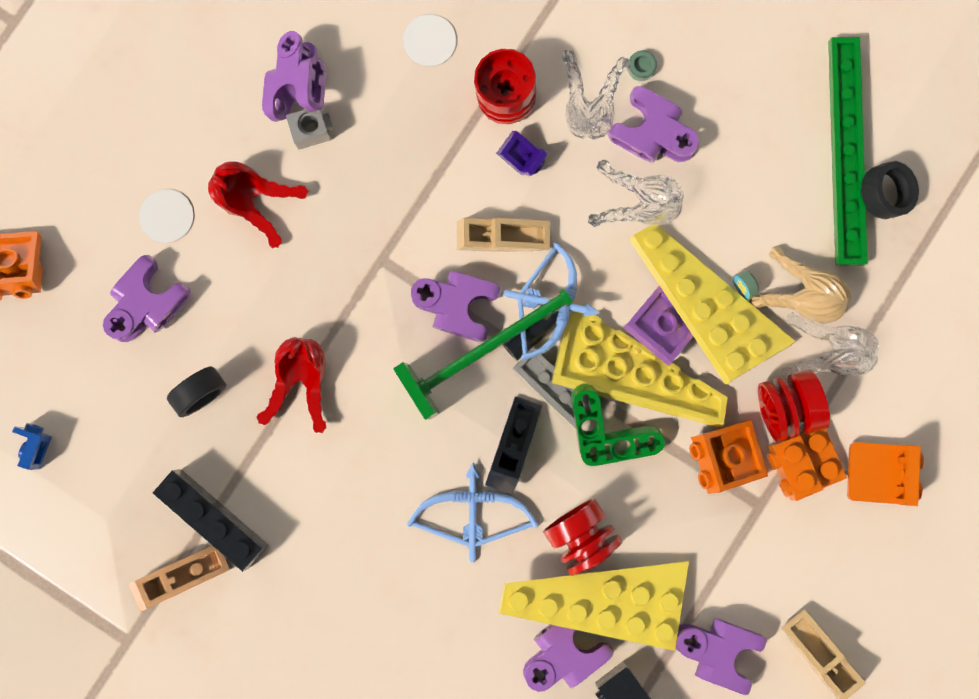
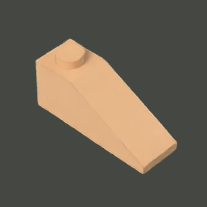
[128,546,230,612]

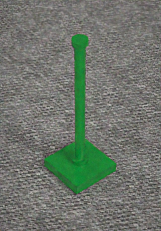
[393,288,573,420]

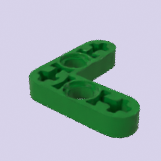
[571,384,665,466]

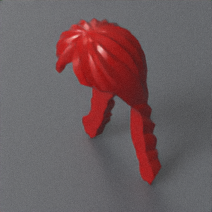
[208,161,309,248]
[257,337,327,433]

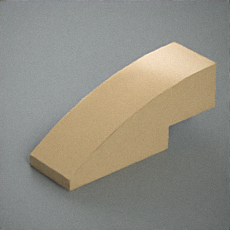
[457,217,550,252]
[781,609,866,699]

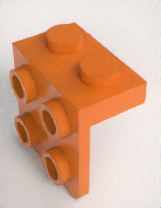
[847,442,924,506]

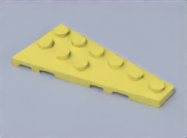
[629,223,796,385]
[551,302,728,428]
[498,561,689,651]

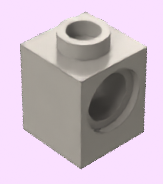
[286,109,334,150]

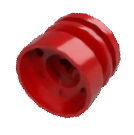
[474,48,536,125]
[757,369,830,442]
[543,498,623,576]

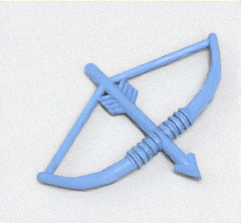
[504,242,600,360]
[407,462,539,563]

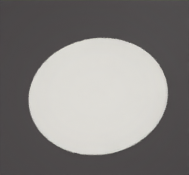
[403,14,456,66]
[139,189,193,243]

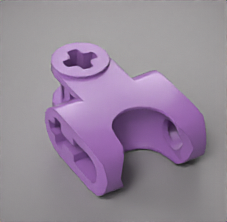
[262,31,326,122]
[607,86,699,163]
[103,255,191,342]
[411,271,502,342]
[675,618,767,695]
[523,624,614,692]

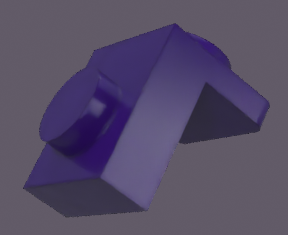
[496,130,548,176]

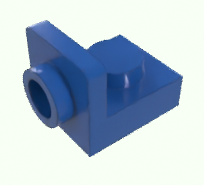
[12,423,52,470]

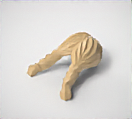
[749,246,851,324]

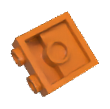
[0,231,44,300]
[689,420,768,494]
[767,429,847,501]

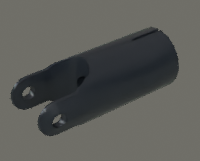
[502,305,559,361]

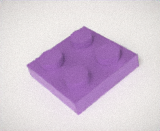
[624,285,693,366]

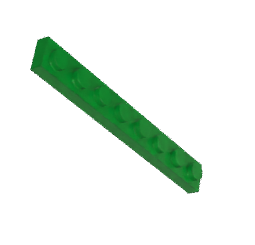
[828,37,868,266]

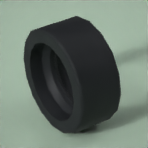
[861,161,919,220]
[167,366,227,417]

